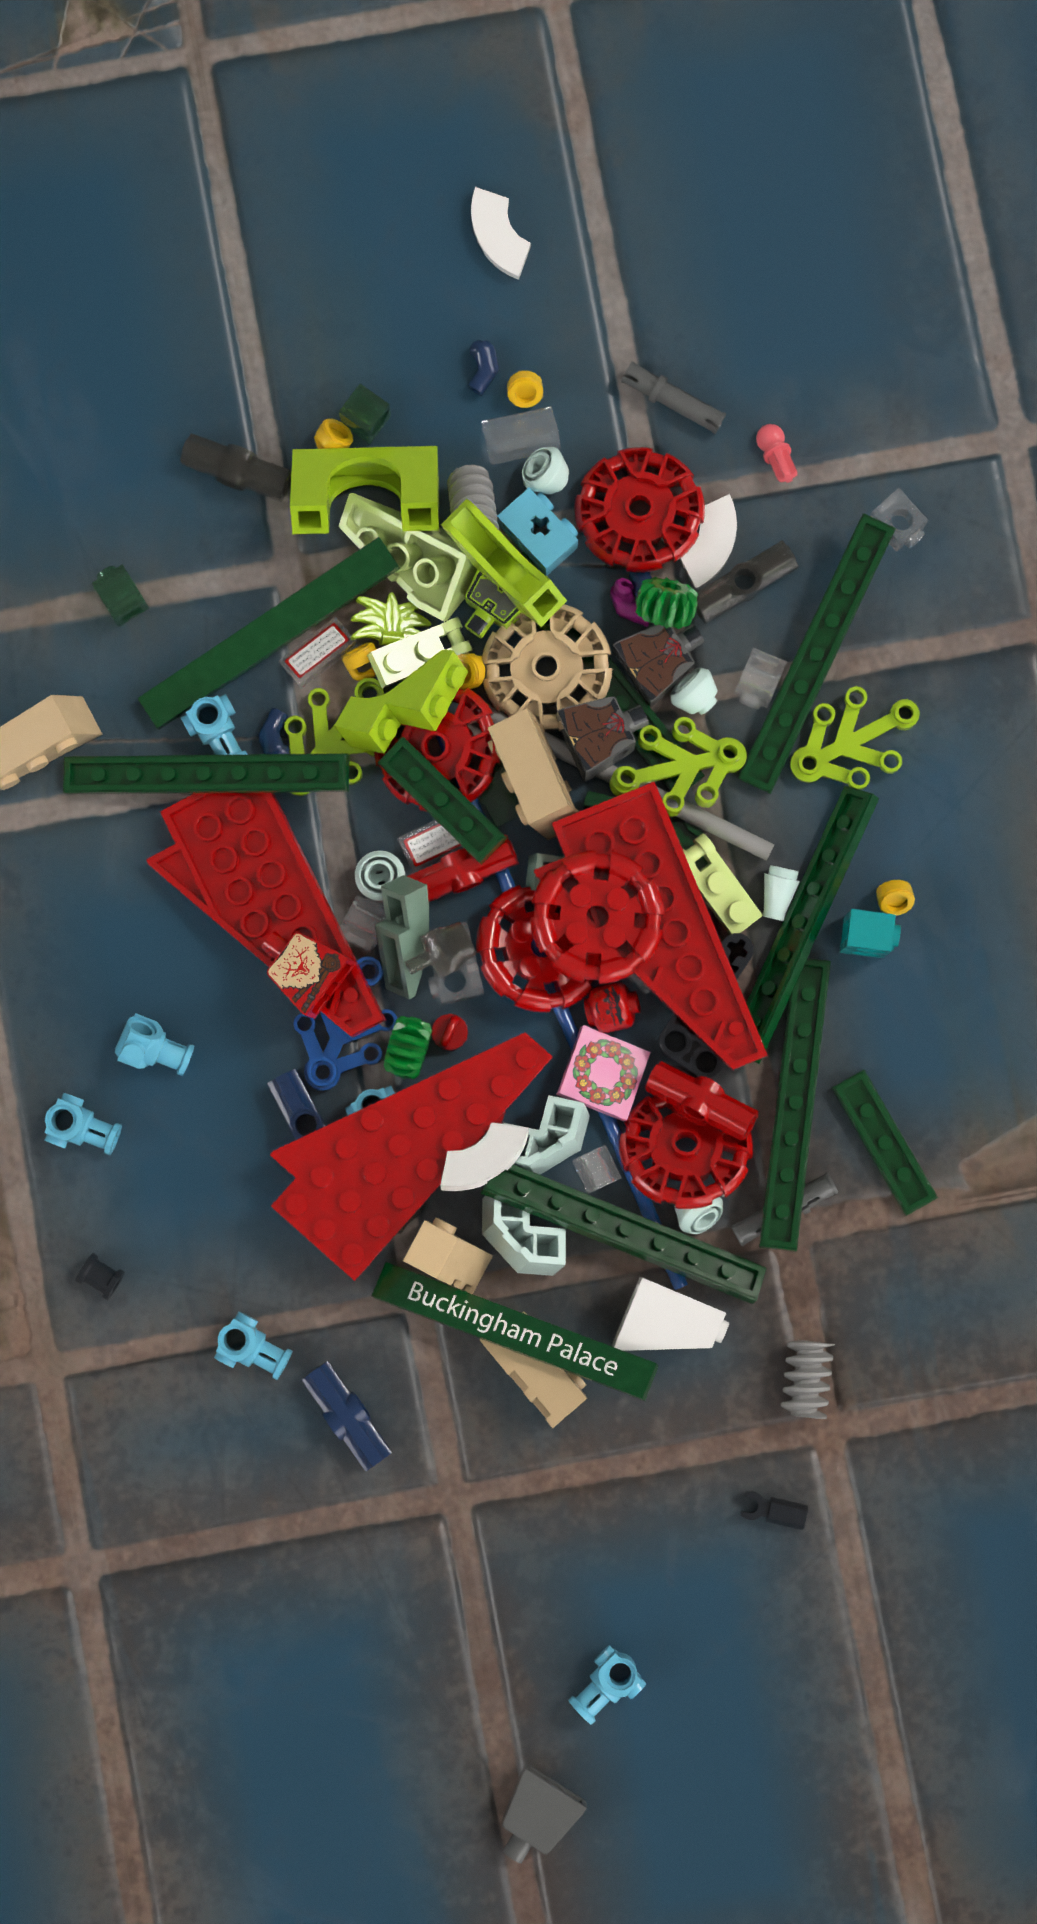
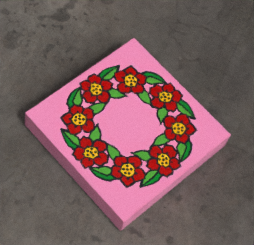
[556,1025,651,1122]

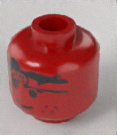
[584,982,641,1033]

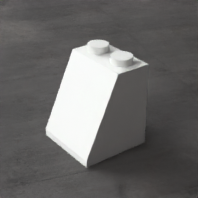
[612,1277,729,1351]

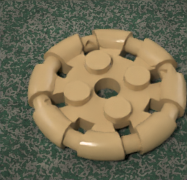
[482,604,613,733]

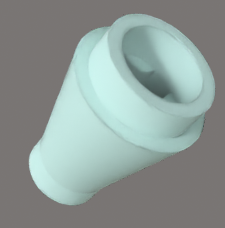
[763,865,800,921]

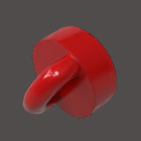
[432,1014,468,1051]

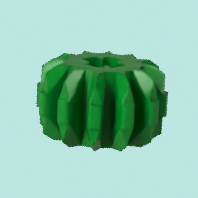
[635,577,698,629]
[383,1016,432,1079]

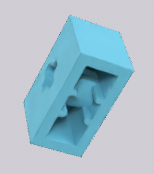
[497,487,578,576]

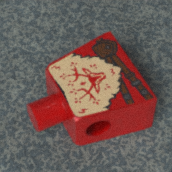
[262,931,357,1019]

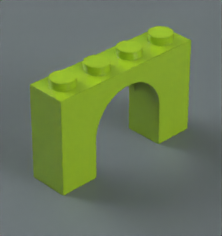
[290,446,439,534]

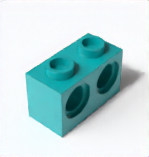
[839,909,901,959]

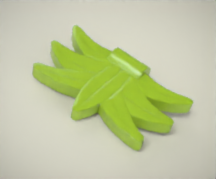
[350,592,432,646]

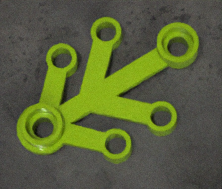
[284,678,384,796]
[790,686,920,790]
[610,717,747,816]

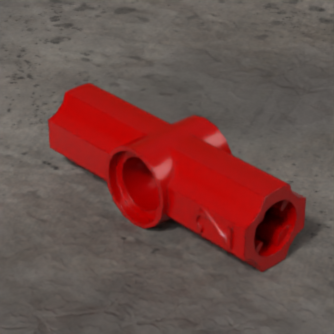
[407,834,519,902]
[645,1061,759,1141]

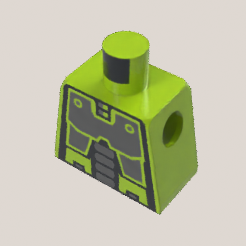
[465,570,523,639]

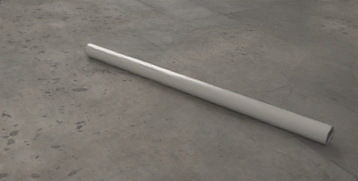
[487,703,775,861]

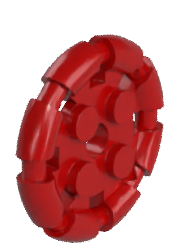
[574,447,705,572]
[374,688,500,812]
[530,850,665,984]
[476,885,601,1012]
[619,1096,753,1209]

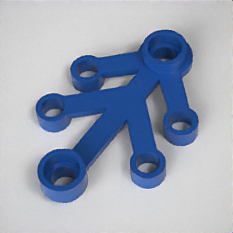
[293,956,398,1091]

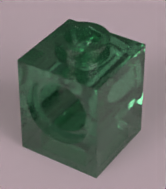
[339,383,391,444]
[92,564,149,627]

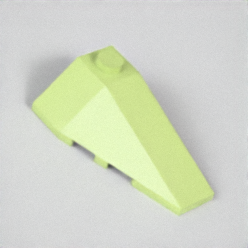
[338,493,477,622]

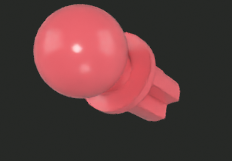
[756,424,797,483]

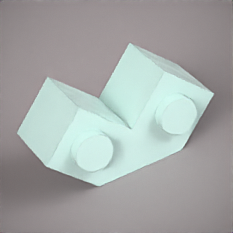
[503,1095,590,1175]
[482,1195,566,1276]

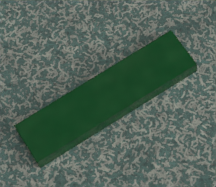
[377,737,507,865]
[831,1070,938,1216]

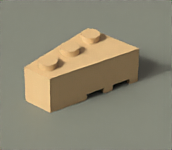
[0,695,103,790]
[488,708,579,840]
[403,1217,493,1294]
[480,1312,587,1428]

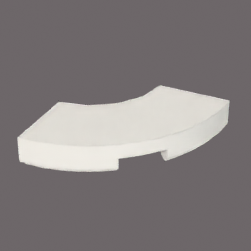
[471,187,531,280]
[679,494,737,591]
[440,1122,529,1191]

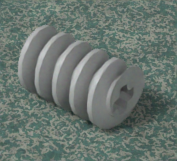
[447,465,499,530]
[781,1340,835,1419]

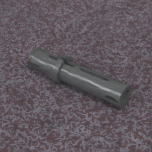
[621,361,727,434]
[731,1172,839,1246]

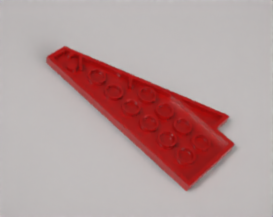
[533,781,768,1070]
[146,793,386,1037]
[270,1032,553,1281]

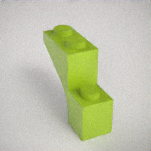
[441,499,567,627]
[334,649,468,754]

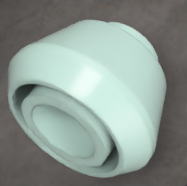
[522,447,569,495]
[670,668,718,715]
[355,851,405,901]
[675,1197,723,1234]

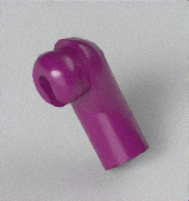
[610,578,650,627]

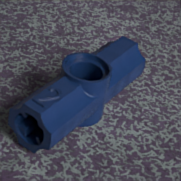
[267,1069,325,1140]
[302,1361,392,1472]

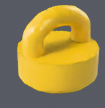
[507,371,543,408]
[314,419,353,449]
[342,642,377,681]
[457,653,485,690]
[876,880,915,916]

